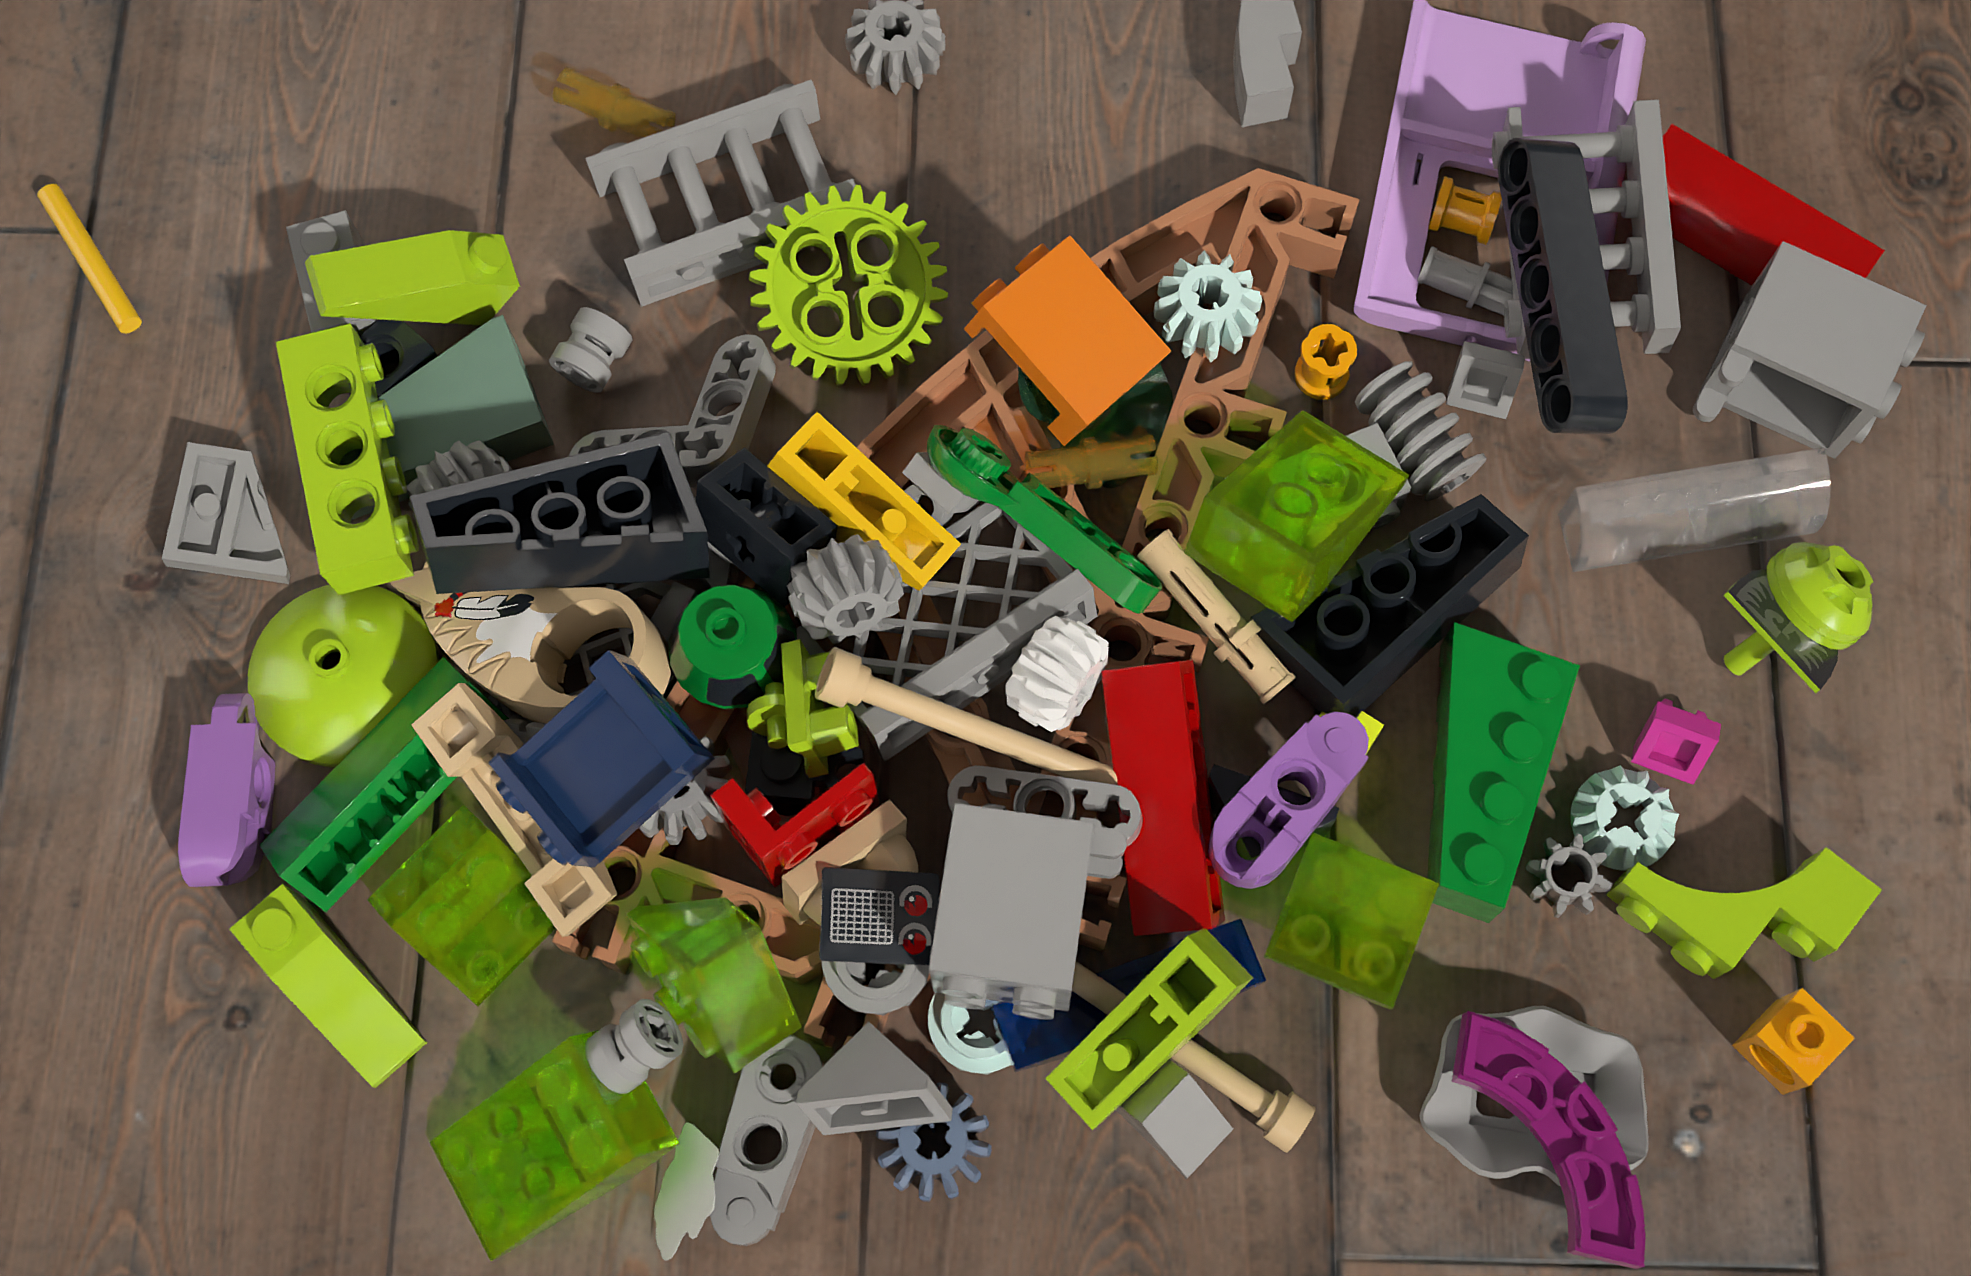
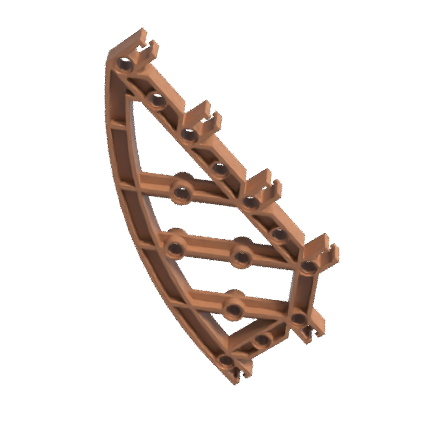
[552,168,1360,1049]

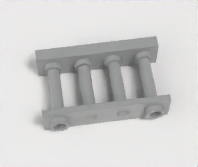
[585,79,856,307]
[1492,99,1681,359]

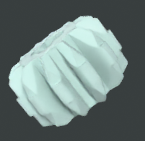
[1154,250,1262,362]

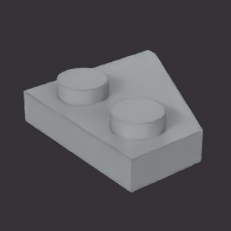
[162,442,291,584]

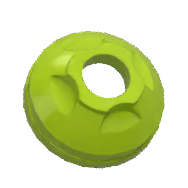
[1767,542,1873,650]

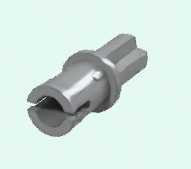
[1417,246,1513,316]

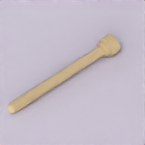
[815,647,1117,785]
[1072,961,1316,1153]

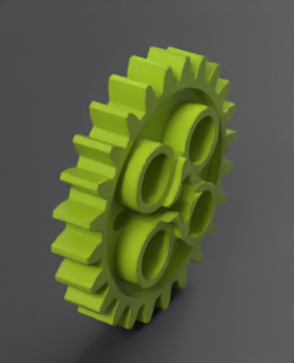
[749,185,948,386]

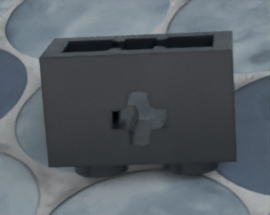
[695,447,838,607]

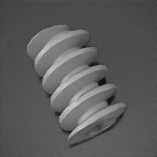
[1355,361,1487,501]

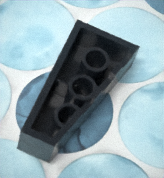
[410,432,710,594]
[1250,494,1529,718]

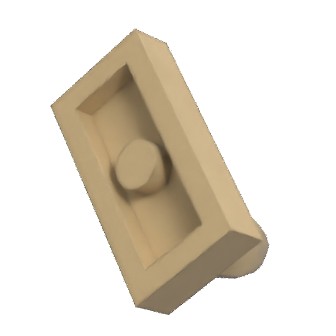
[782,800,918,926]

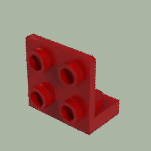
[711,763,879,888]

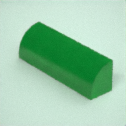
[259,657,509,912]

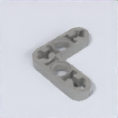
[569,334,776,488]

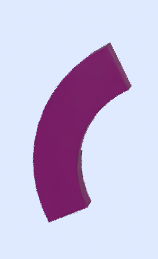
[1452,1011,1646,1269]

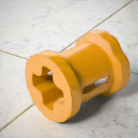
[1428,176,1502,245]
[1294,324,1357,400]

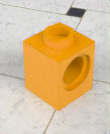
[1732,988,1855,1095]

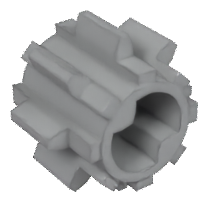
[1525,834,1612,918]

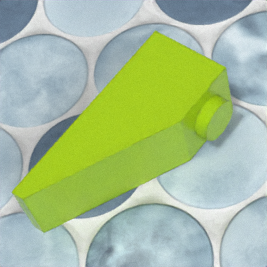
[305,230,520,325]
[229,884,428,1088]
[1045,928,1253,1130]

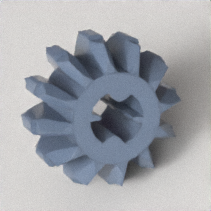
[876,1082,992,1202]

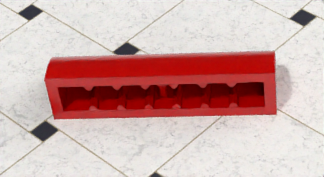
[1663,124,1885,286]
[1101,660,1225,936]

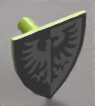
[1724,569,1838,693]

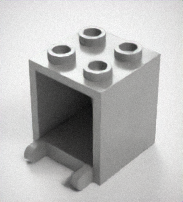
[1693,241,1927,459]
[929,803,1127,1019]

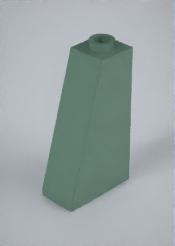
[339,315,554,520]

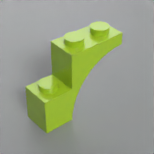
[1606,847,1882,979]

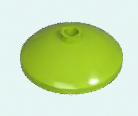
[248,585,440,767]

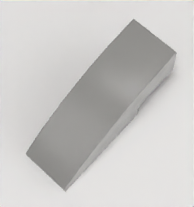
[1233,0,1302,127]

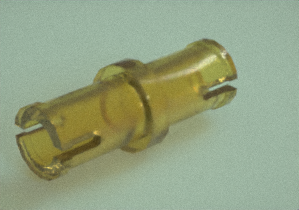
[553,67,676,138]
[1025,434,1158,489]

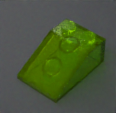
[1184,410,1409,622]

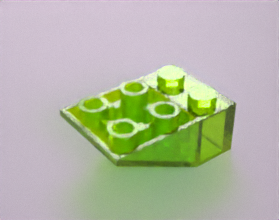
[429,1030,680,1261]

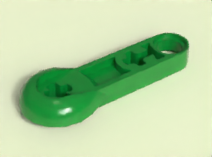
[927,425,1162,614]

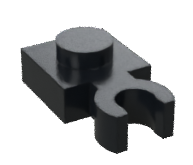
[745,731,865,805]

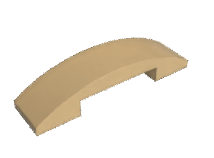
[411,683,617,937]

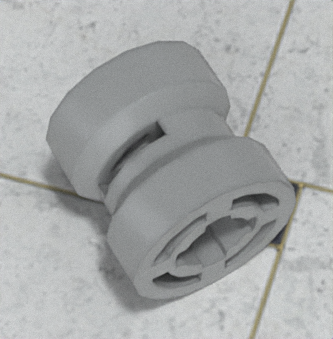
[548,307,633,393]
[585,999,683,1094]

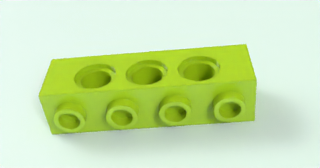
[276,323,419,595]

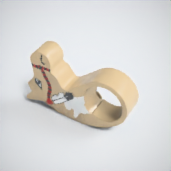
[390,561,672,724]

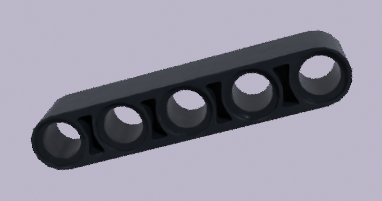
[1498,138,1628,434]

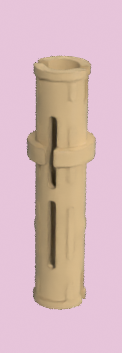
[1137,529,1296,704]

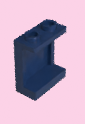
[488,650,715,868]

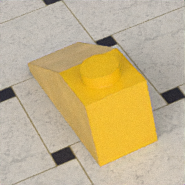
[767,412,961,591]

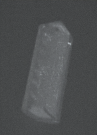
[1558,447,1831,572]

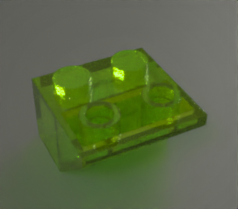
[367,805,556,1007]
[1263,832,1439,1010]
[626,897,802,1073]

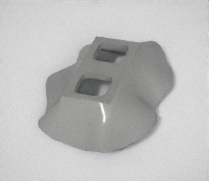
[1419,1006,1649,1186]

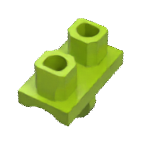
[747,639,859,778]

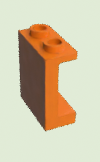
[964,235,1171,446]

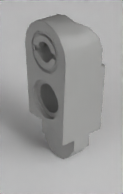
[710,1035,824,1246]

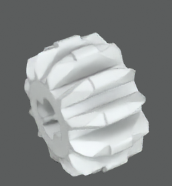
[1006,615,1108,732]

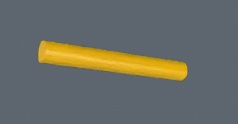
[37,184,142,333]

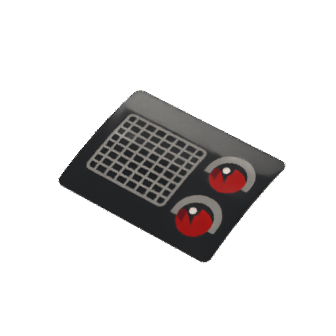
[819,867,940,965]

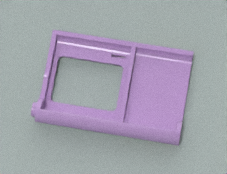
[1354,0,1646,361]

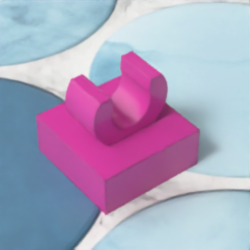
[1631,698,1721,785]

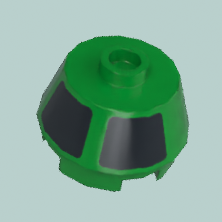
[668,585,797,709]

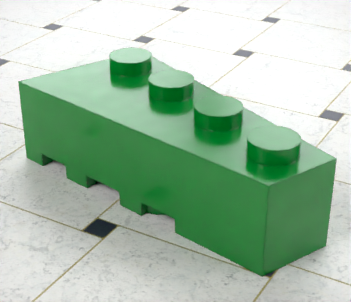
[1426,622,1580,923]

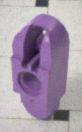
[178,693,276,887]
[1208,712,1369,889]

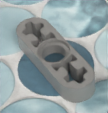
[947,766,1143,847]

